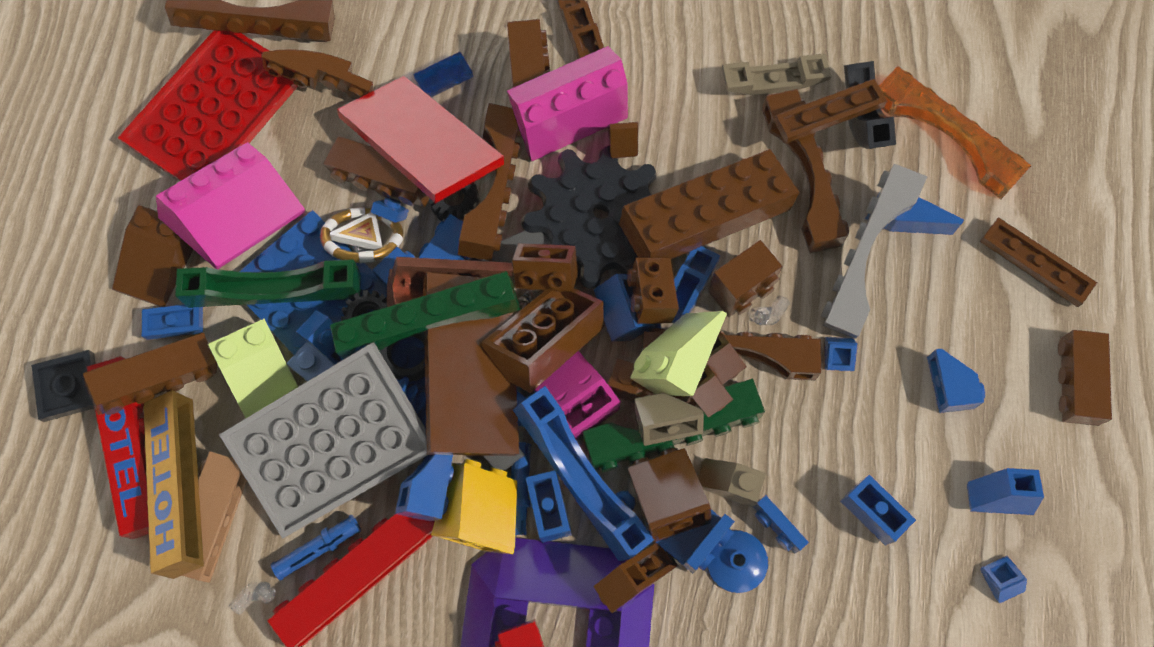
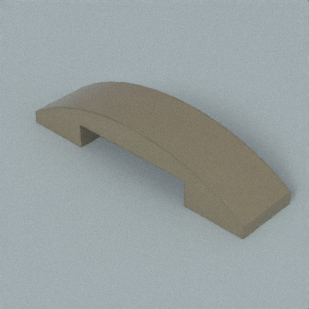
[722,54,832,95]

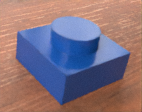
[371,197,409,223]

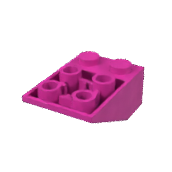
[534,351,621,441]

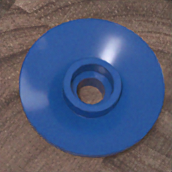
[707,530,768,593]

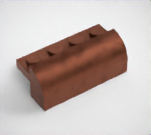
[387,257,514,307]

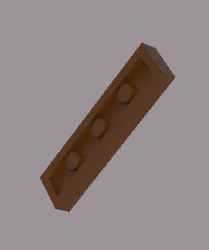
[774,79,887,143]
[980,217,1098,307]

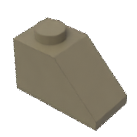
[634,393,704,446]
[698,458,767,507]

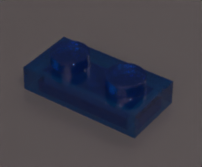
[413,52,473,98]

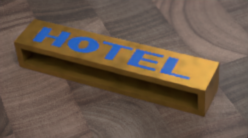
[144,390,204,579]

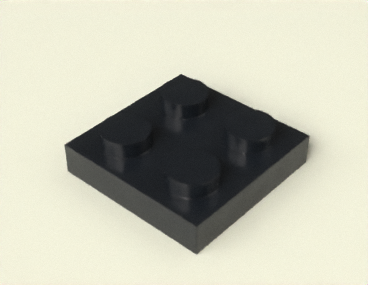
[31,350,96,422]

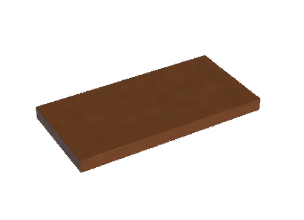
[423,272,519,456]

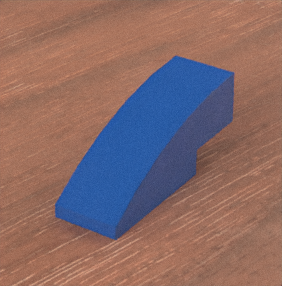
[672,246,720,324]

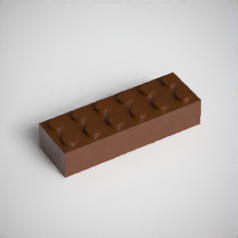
[619,149,799,259]

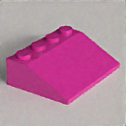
[507,46,628,162]
[156,142,305,269]

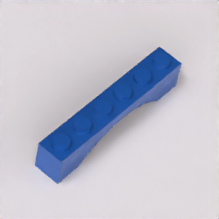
[395,361,454,521]
[513,386,654,561]

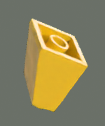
[431,459,517,554]

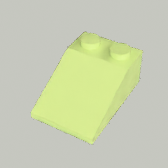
[630,311,727,396]
[208,319,298,418]

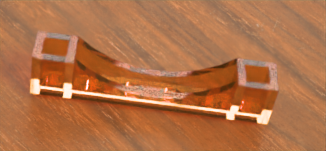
[879,66,1032,200]

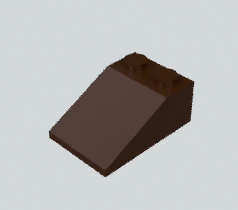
[112,205,194,307]

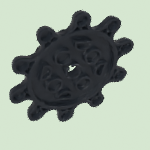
[521,145,657,289]

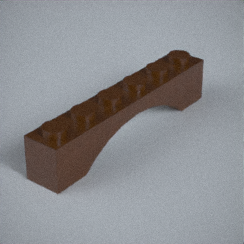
[165,0,335,41]
[762,89,849,254]
[458,103,522,261]
[642,328,821,381]

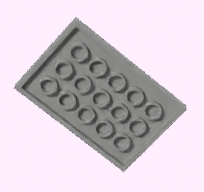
[219,343,428,539]

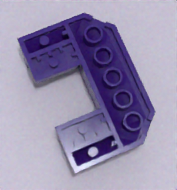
[460,538,654,647]

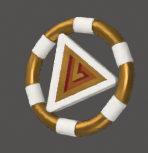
[320,207,404,263]

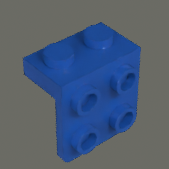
[648,510,735,574]

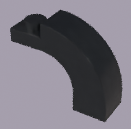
[844,61,896,149]

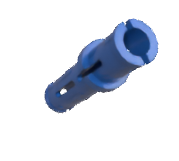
[511,442,532,535]
[271,515,361,581]

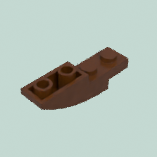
[261,49,373,100]

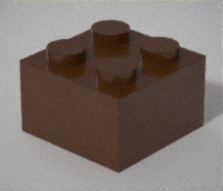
[708,240,783,317]

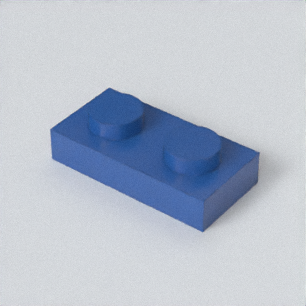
[142,305,203,340]
[753,495,809,554]

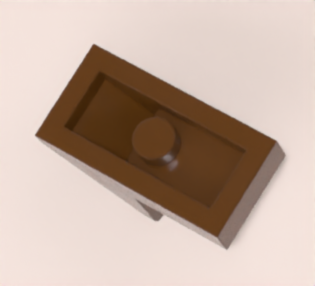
[607,122,638,158]

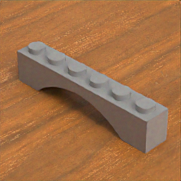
[821,164,927,339]

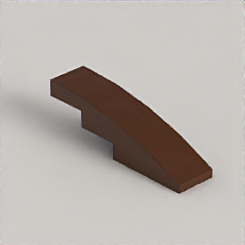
[556,0,604,59]

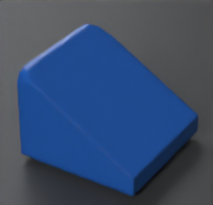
[824,337,858,371]
[980,556,1027,603]

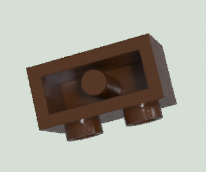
[512,243,578,292]
[627,258,679,324]

